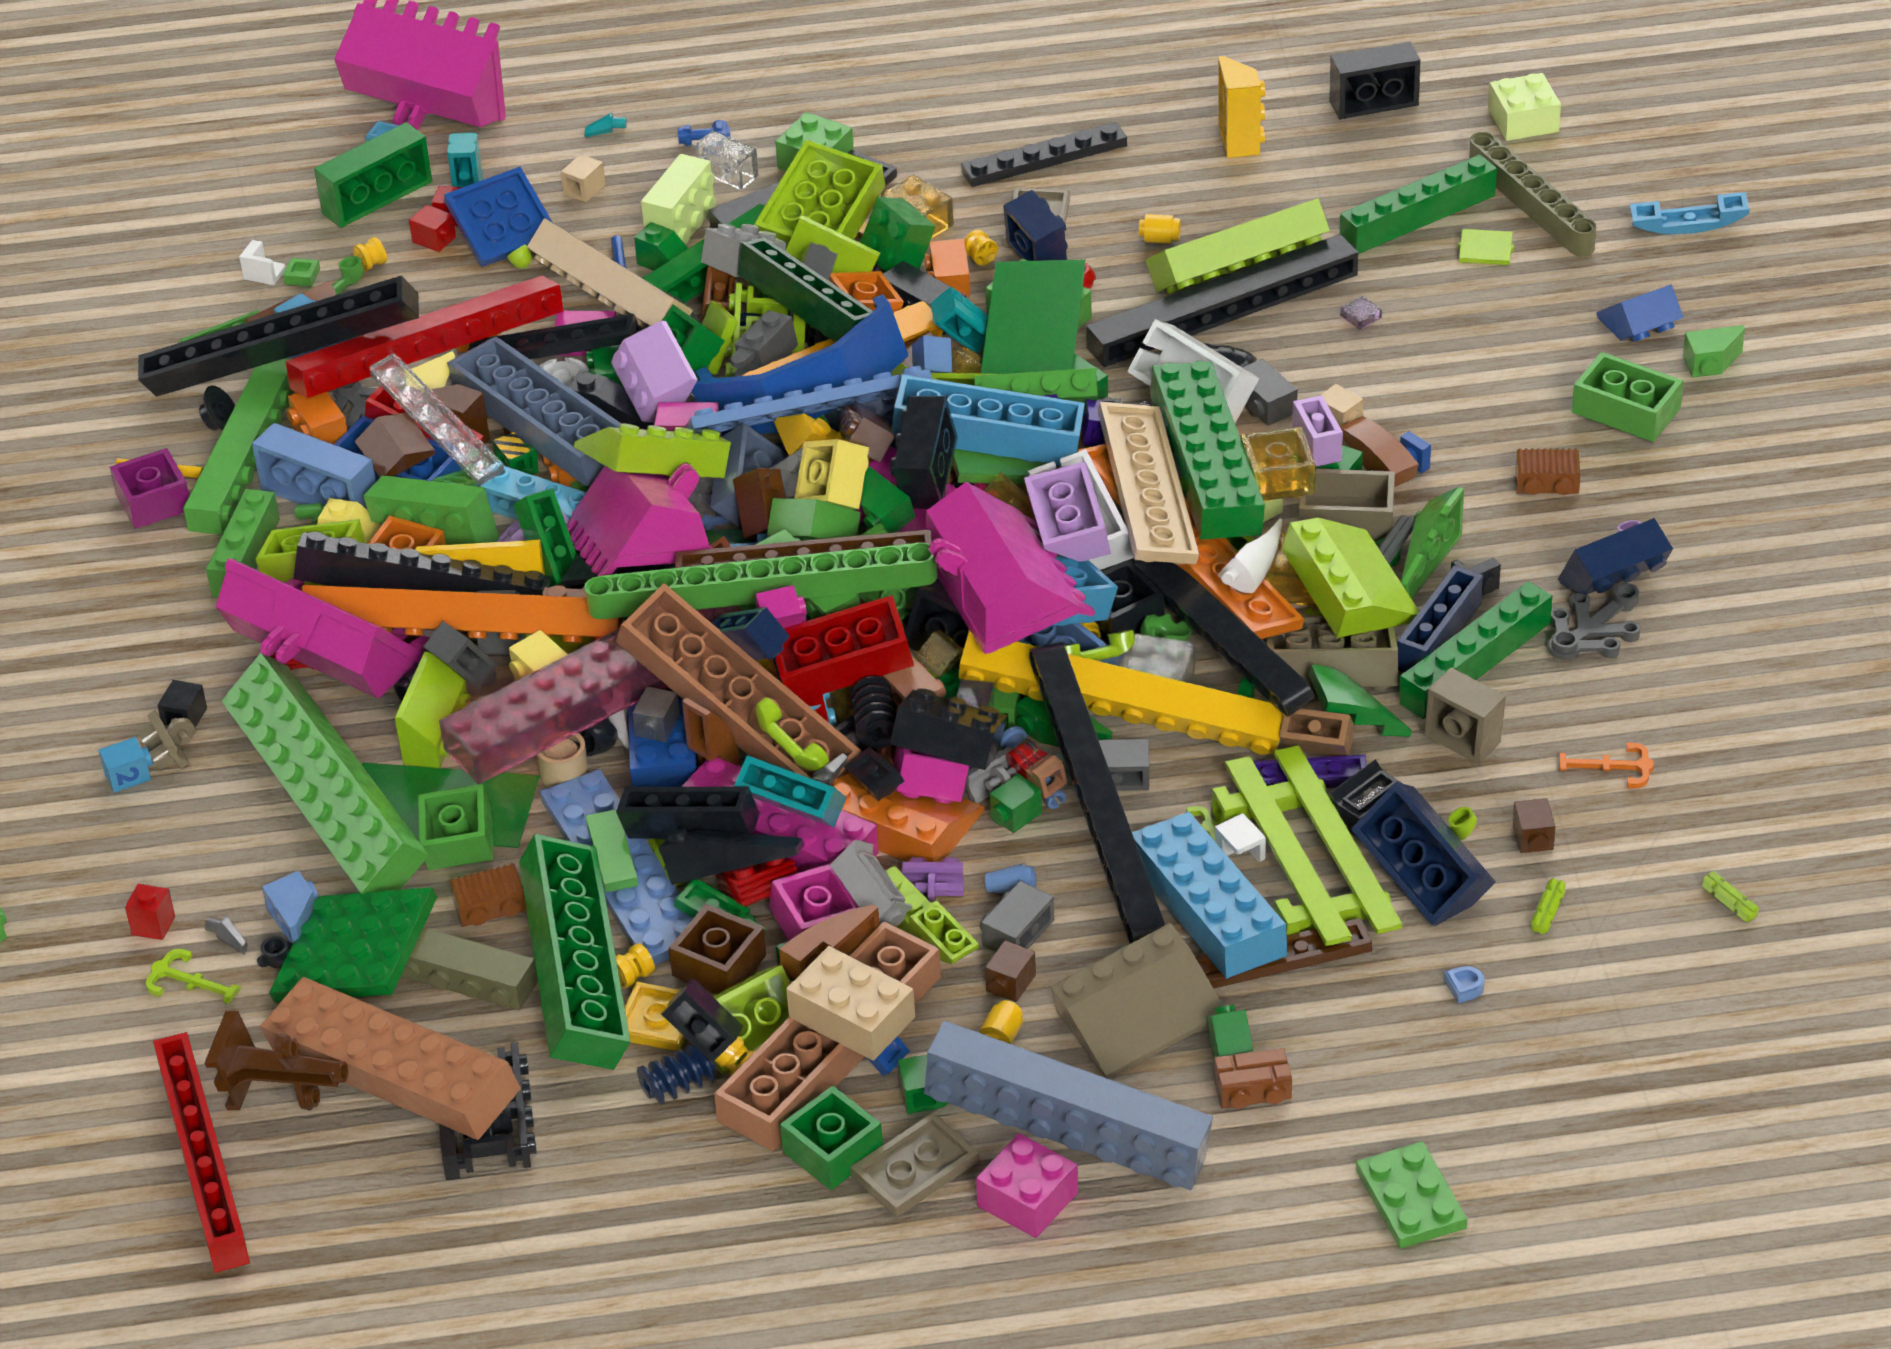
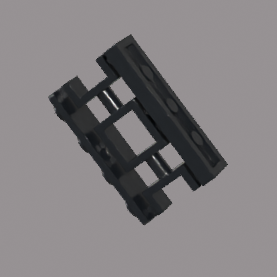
[439,1042,537,1181]

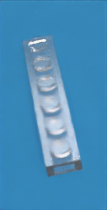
[370,353,504,486]

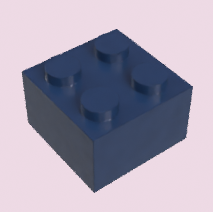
[1003,190,1068,261]

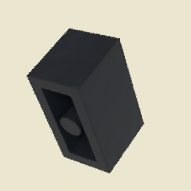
[661,978,743,1063]

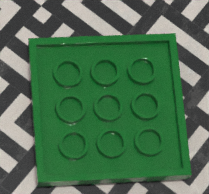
[269,887,437,1003]

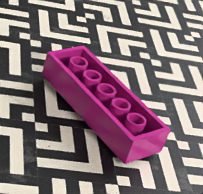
[682,757,879,873]

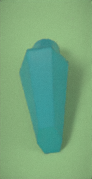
[584,112,627,137]

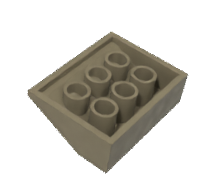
[1265,615,1398,691]
[1050,923,1224,1079]

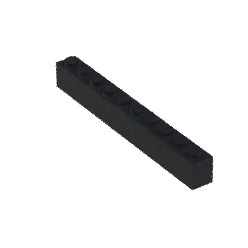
[1086,234,1358,368]
[138,275,419,397]

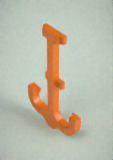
[1559,742,1654,788]

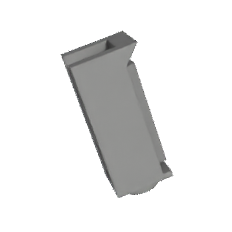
[830,840,913,927]

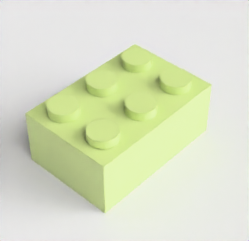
[641,154,716,245]

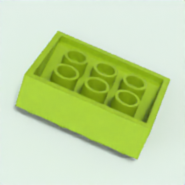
[754,140,885,248]
[574,424,731,478]
[1282,517,1419,638]

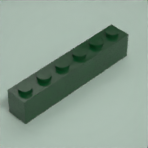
[738,237,873,342]

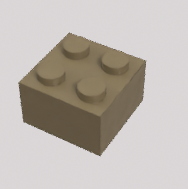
[1424,668,1506,764]

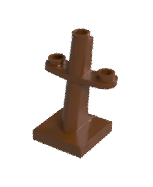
[204,1011,348,1111]

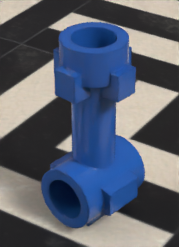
[678,120,731,147]

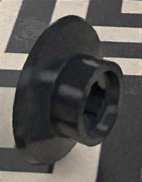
[199,385,236,431]

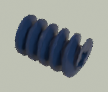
[637,1044,715,1105]

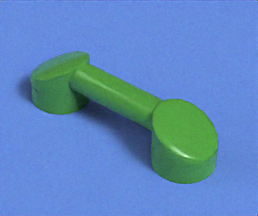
[305,256,364,295]

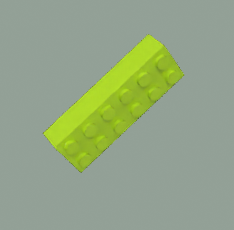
[1145,198,1330,294]

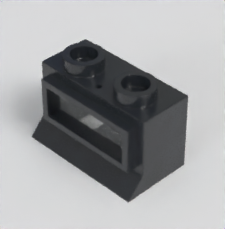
[1330,759,1403,839]

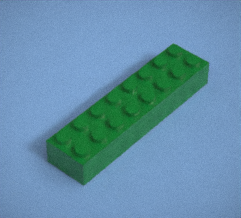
[1150,361,1265,540]
[519,833,631,1070]

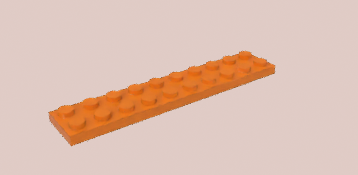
[1077,444,1304,639]

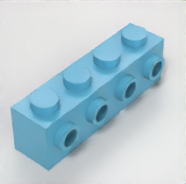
[476,463,586,519]

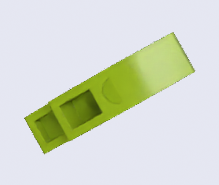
[886,866,979,964]

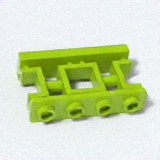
[725,283,805,377]

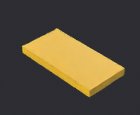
[415,540,545,575]

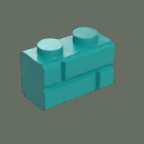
[447,132,484,187]
[930,287,988,354]

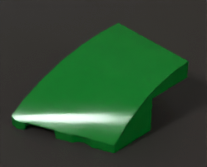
[1309,665,1412,737]

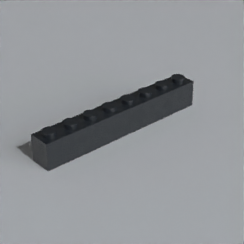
[293,532,551,596]

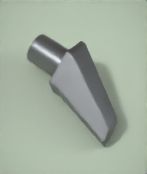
[812,753,847,786]
[205,916,248,955]

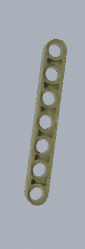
[1469,132,1596,256]

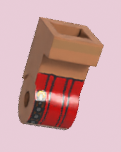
[1006,739,1067,799]

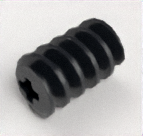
[851,675,895,748]

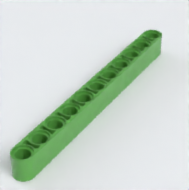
[584,543,938,619]

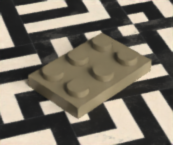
[850,1112,980,1218]

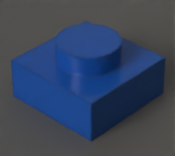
[1400,431,1431,474]
[868,1036,910,1076]

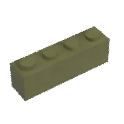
[401,927,538,1010]

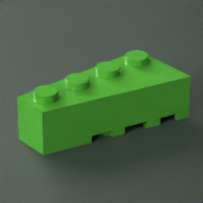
[363,475,500,545]

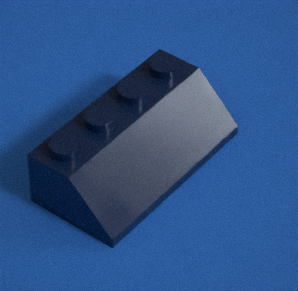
[1351,782,1496,926]

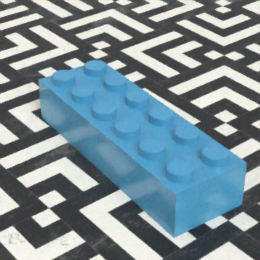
[892,374,1085,467]
[1132,812,1287,979]

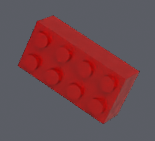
[775,595,914,700]

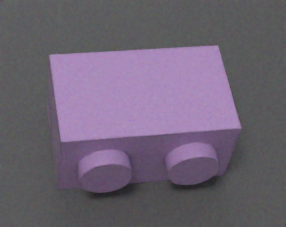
[1292,395,1343,467]

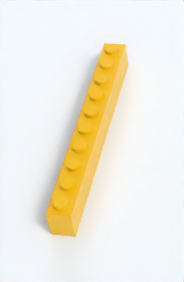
[959,630,1284,755]

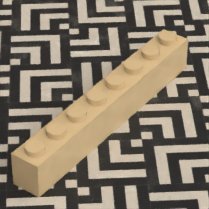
[527,218,693,329]

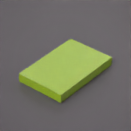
[786,215,880,273]

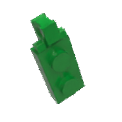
[674,879,766,936]

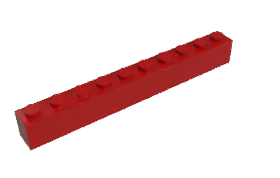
[285,276,564,398]

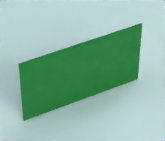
[980,259,1086,374]
[362,762,540,848]

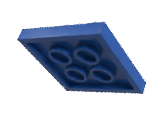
[443,166,553,267]

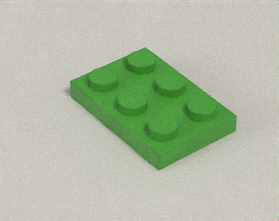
[1356,1141,1467,1249]

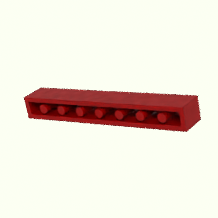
[153,1032,250,1273]

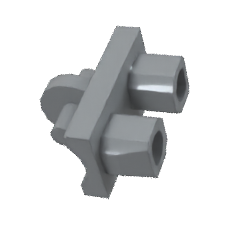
[965,747,1017,803]

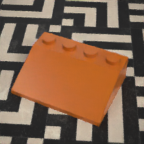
[831,773,985,862]

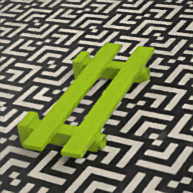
[1211,745,1403,946]

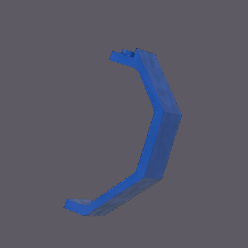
[692,294,909,436]

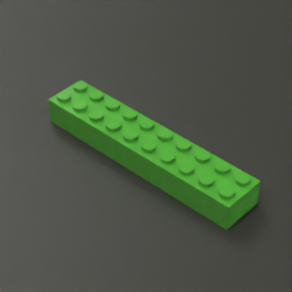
[221,653,429,894]

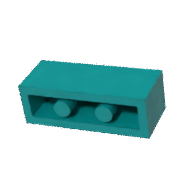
[734,755,847,828]

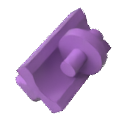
[902,857,964,902]

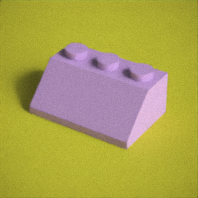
[611,321,698,423]
[1024,461,1111,562]

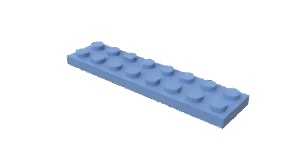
[685,366,932,433]
[540,769,693,965]

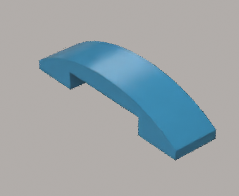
[1630,192,1749,234]

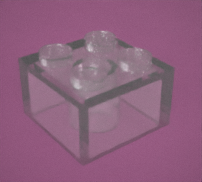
[1121,634,1195,683]

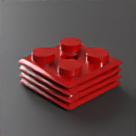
[715,857,798,907]

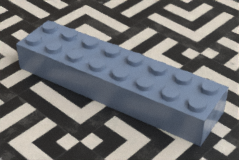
[447,336,621,487]
[924,1021,1213,1191]

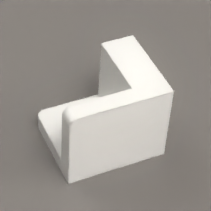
[239,240,286,285]
[1215,813,1266,862]

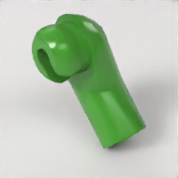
[295,503,325,524]

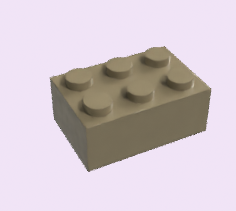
[1299,468,1395,540]

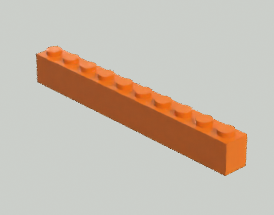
[302,585,623,644]

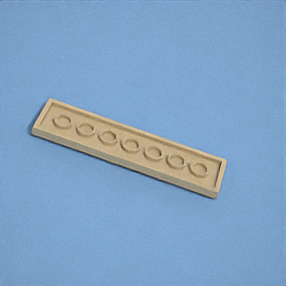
[1098,402,1199,564]

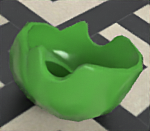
[1140,613,1192,655]

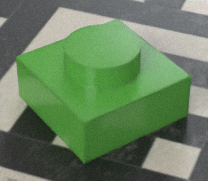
[283,258,320,287]

